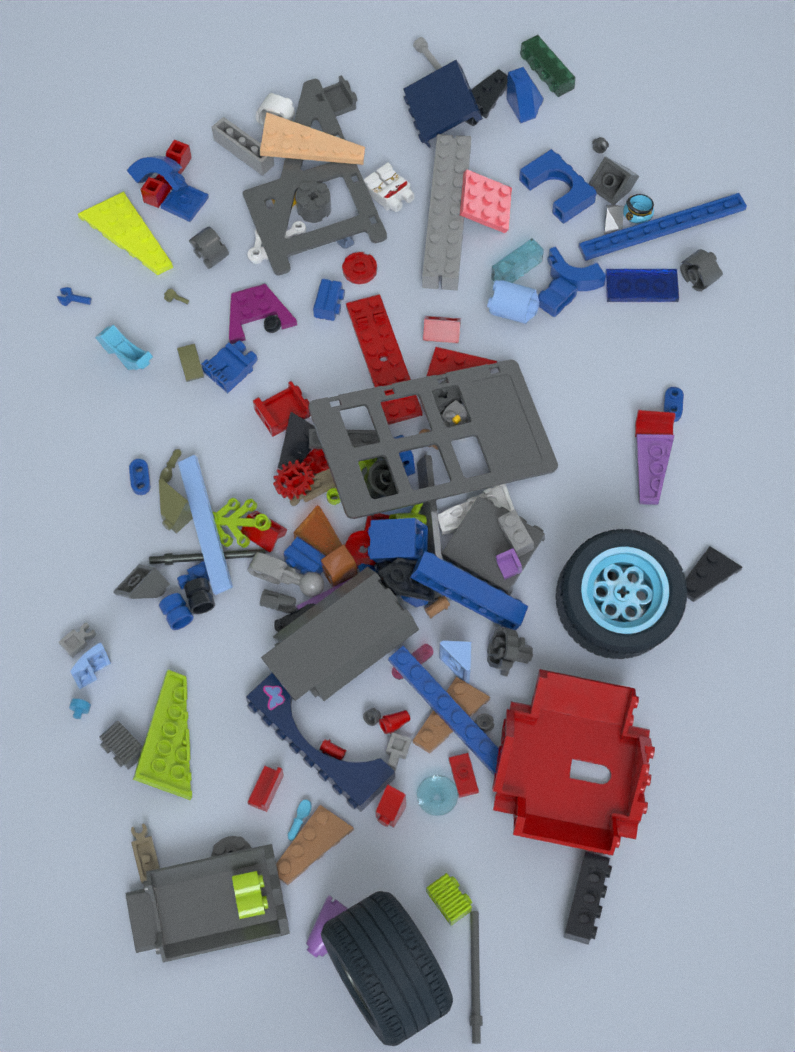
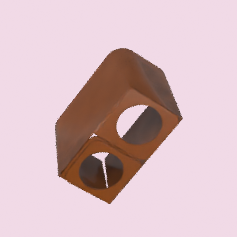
[321,544,358,587]

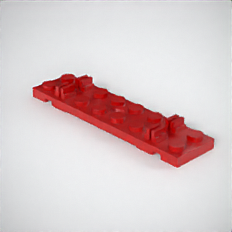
[346,294,423,425]

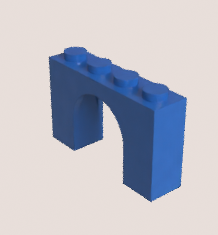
[519,149,597,224]

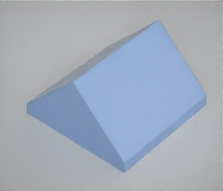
[439,641,471,684]

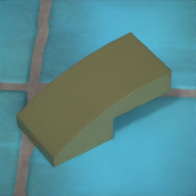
[177,344,204,382]

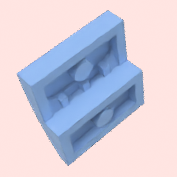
[70,642,111,690]

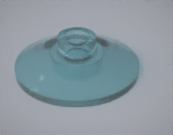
[417,775,458,816]

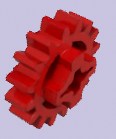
[273,460,315,500]

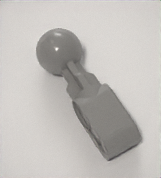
[247,552,324,597]

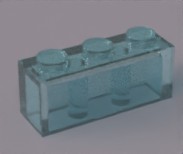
[491,238,544,283]

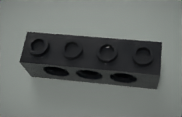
[564,851,612,945]

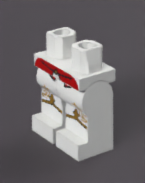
[364,163,414,212]

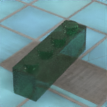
[520,35,576,97]

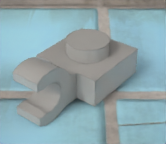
[386,732,412,771]

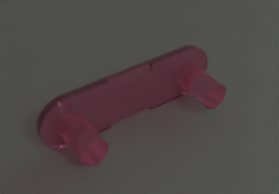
[392,644,434,680]

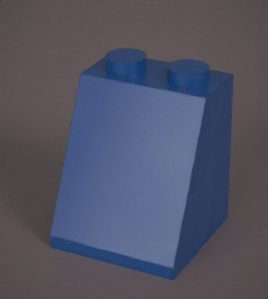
[368,518,428,563]

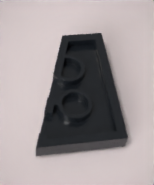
[471,69,508,119]
[278,412,315,470]

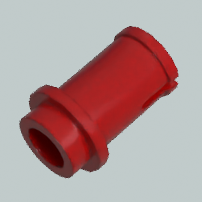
[319,739,347,761]

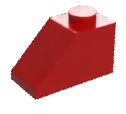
[376,785,406,828]

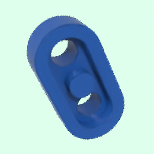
[663,387,684,422]
[129,459,151,495]

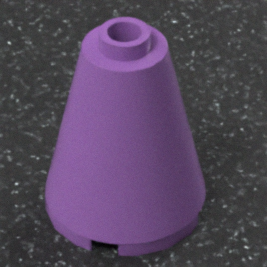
[306,895,348,958]

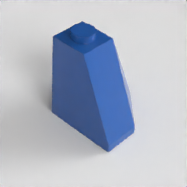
[506,67,544,123]

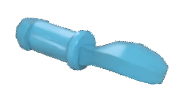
[287,800,312,841]

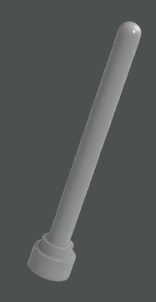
[413,37,442,70]

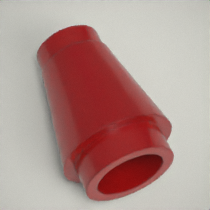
[379,710,411,734]

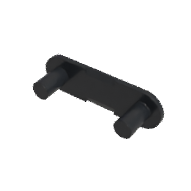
[274,603,316,632]

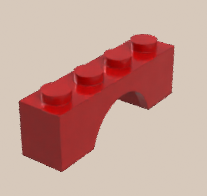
[140,139,192,208]

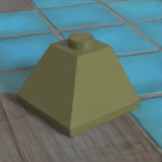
[159,478,193,534]

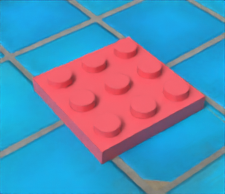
[460,169,512,233]

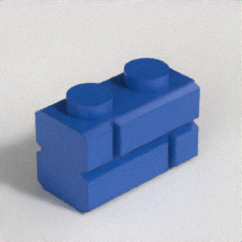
[313,279,345,321]
[283,537,325,575]

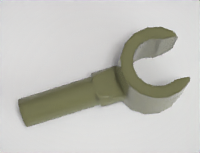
[164,289,189,304]

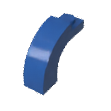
[127,156,189,192]
[547,246,606,291]

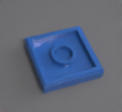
[161,186,209,222]

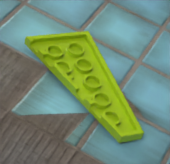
[132,670,192,800]

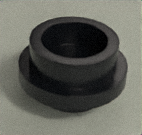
[264,315,281,333]

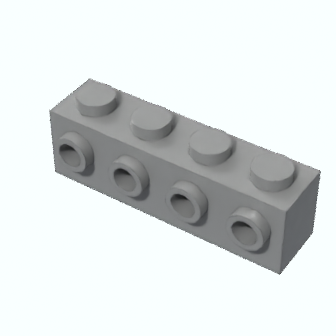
[212,117,274,176]

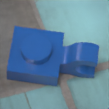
[177,561,210,590]

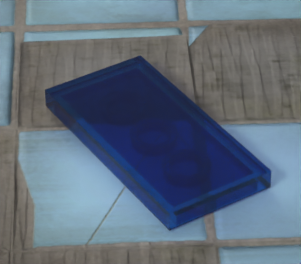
[605,269,679,302]

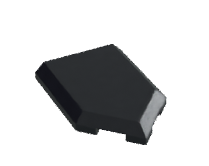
[378,558,434,602]

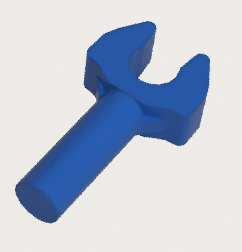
[57,287,92,306]

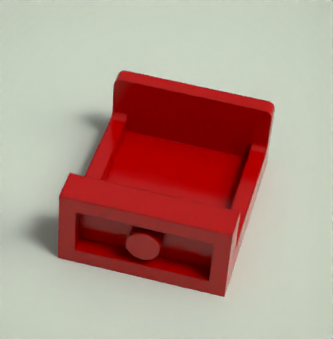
[253,381,311,437]

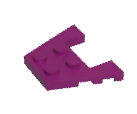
[229,284,297,344]

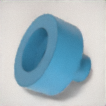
[69,699,91,719]

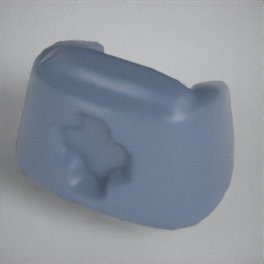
[337,236,354,249]

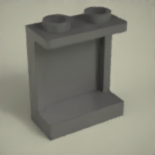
[316,75,357,117]

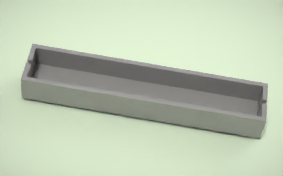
[422,134,471,291]

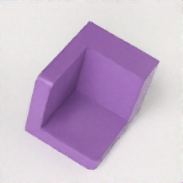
[495,548,522,580]

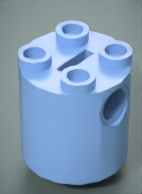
[487,280,539,324]

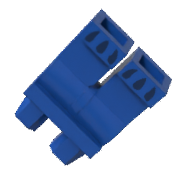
[201,340,258,394]

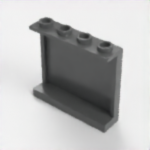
[442,496,545,596]

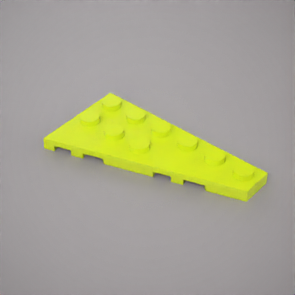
[78,191,173,275]

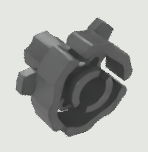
[487,626,533,677]

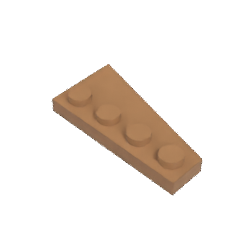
[413,677,490,753]
[276,805,354,886]

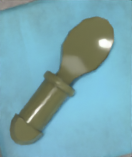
[160,449,181,483]

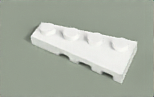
[438,484,515,535]

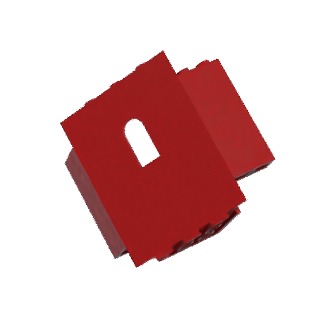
[492,669,655,855]

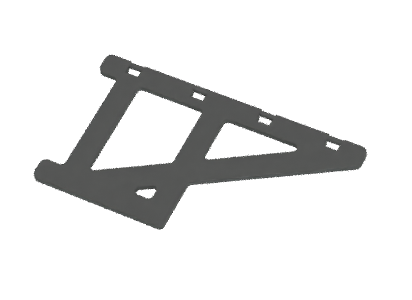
[243,79,387,276]

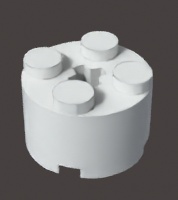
[255,93,295,129]

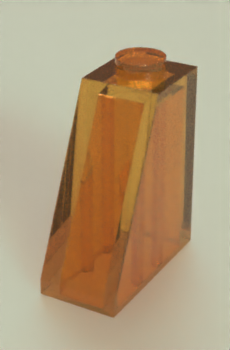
[293,505,342,556]

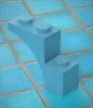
[95,325,153,370]

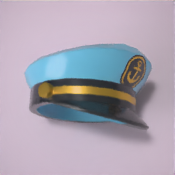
[623,194,654,223]

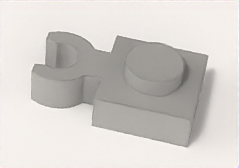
[59,623,96,658]

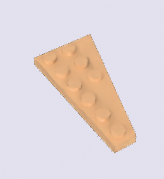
[260,112,365,165]

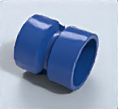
[159,593,194,630]

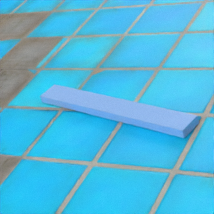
[178,455,233,595]

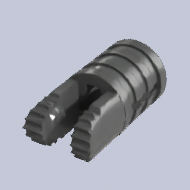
[260,589,296,614]

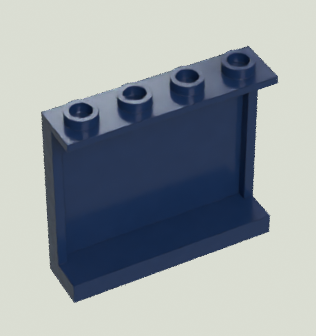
[403,59,483,148]

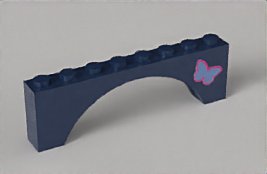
[246,673,396,812]

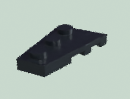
[685,546,743,602]

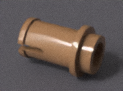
[424,596,450,619]

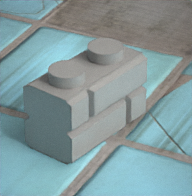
[498,510,534,557]

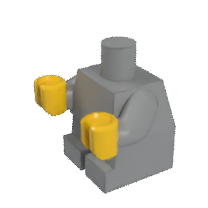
[441,400,470,427]

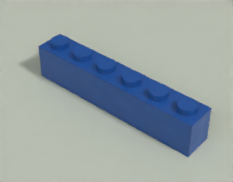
[410,551,528,630]

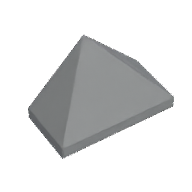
[604,204,624,235]

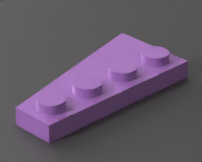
[636,434,675,505]

